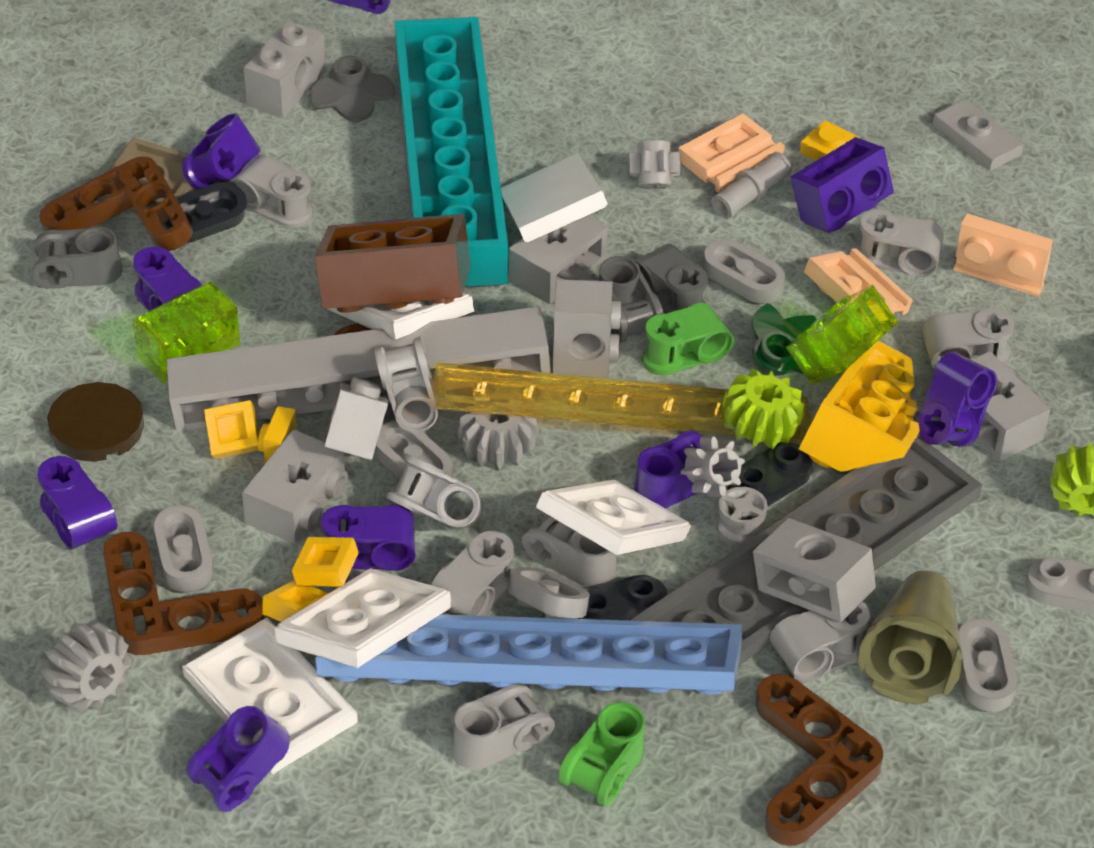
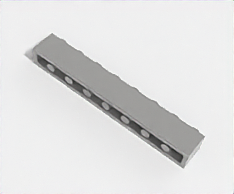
[167,306,551,430]

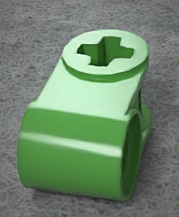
[642,302,734,376]
[558,702,645,807]

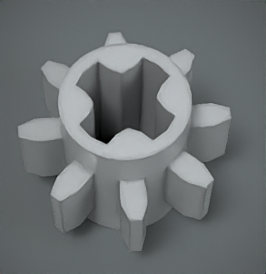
[629,140,680,189]
[681,436,745,497]

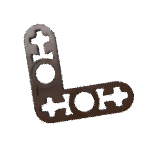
[39,156,193,251]
[103,532,265,655]
[756,674,884,846]

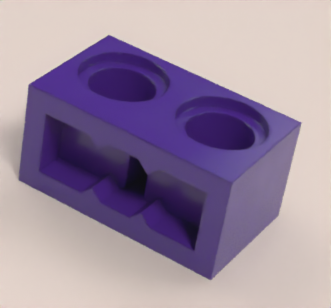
[790,137,894,233]

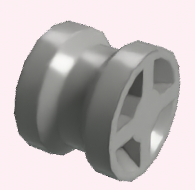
[716,487,768,547]

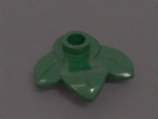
[752,303,837,375]

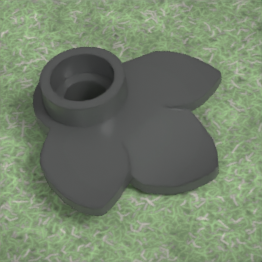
[311,55,395,122]

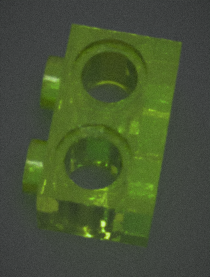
[133,281,240,384]
[786,284,899,385]

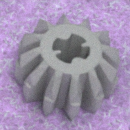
[457,389,539,470]
[40,620,134,712]

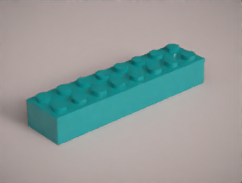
[395,17,508,287]

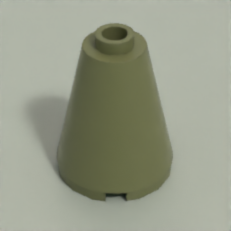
[858,570,963,704]

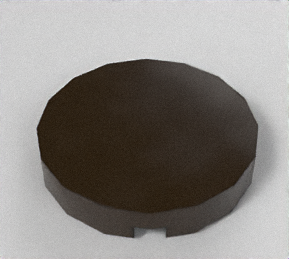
[47,382,144,462]

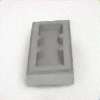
[933,98,1024,171]

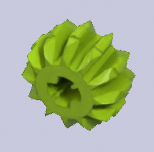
[722,368,805,449]
[1050,441,1094,517]

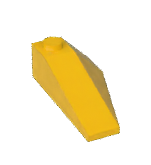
[799,337,920,472]

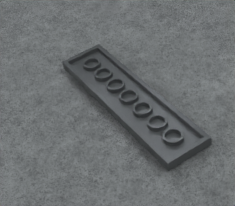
[630,435,982,694]

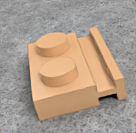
[678,114,785,193]
[953,213,1053,297]
[804,248,913,325]

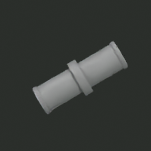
[711,152,792,220]

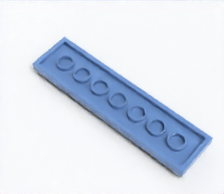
[316,614,742,695]

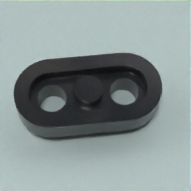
[162,182,247,243]
[727,443,812,506]
[575,575,668,621]

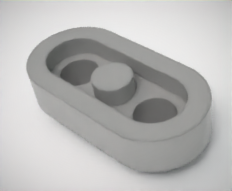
[703,239,785,303]
[375,421,453,492]
[153,505,213,592]
[1026,557,1094,615]
[507,567,590,619]
[959,619,1018,712]

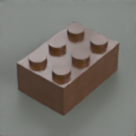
[315,214,471,313]

